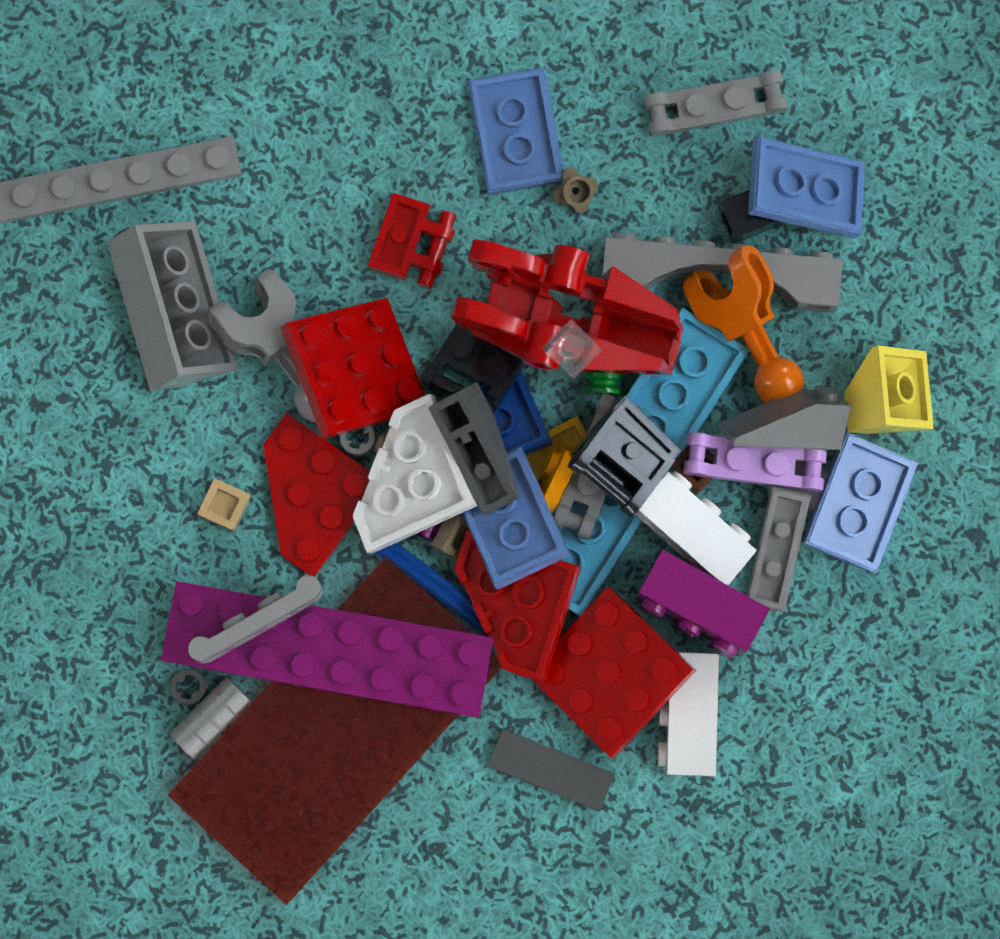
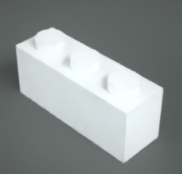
[635,471,757,585]
[658,653,719,777]

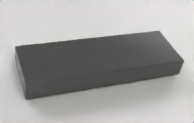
[488,729,615,812]

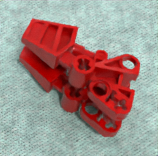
[451,239,684,375]

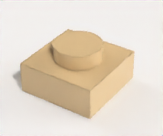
[197,478,252,532]

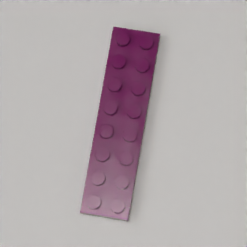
[161,581,494,718]

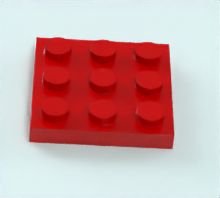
[281,298,425,439]
[532,587,697,759]

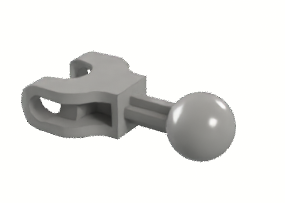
[207,269,316,423]

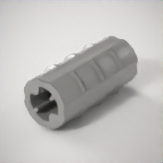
[169,677,251,759]

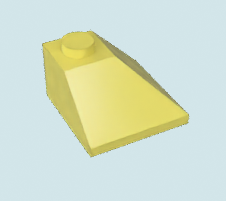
[844,346,934,434]

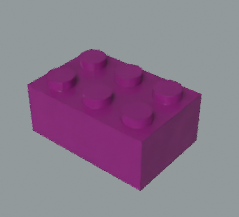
[635,550,770,659]

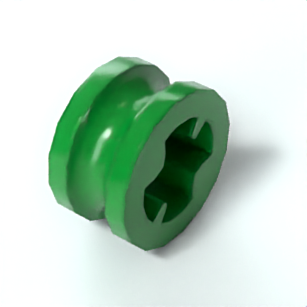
[585,373,621,395]

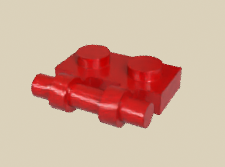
[368,193,457,289]

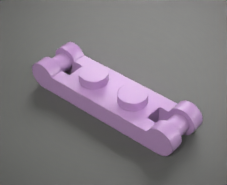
[683,433,827,492]

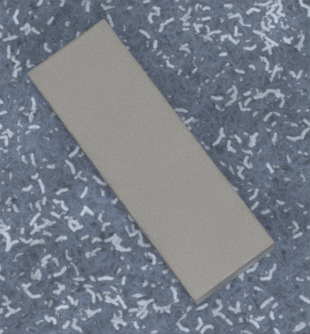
[747,487,811,612]

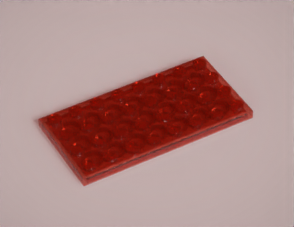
[168,556,502,905]

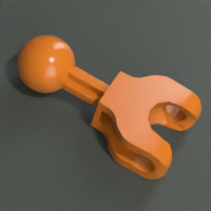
[683,245,805,403]

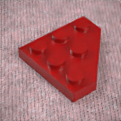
[263,413,370,577]
[454,531,581,683]

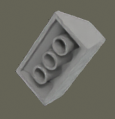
[107,221,239,391]

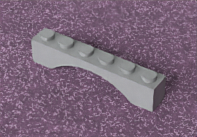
[601,233,843,313]

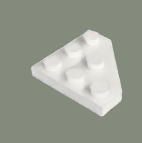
[353,394,478,553]

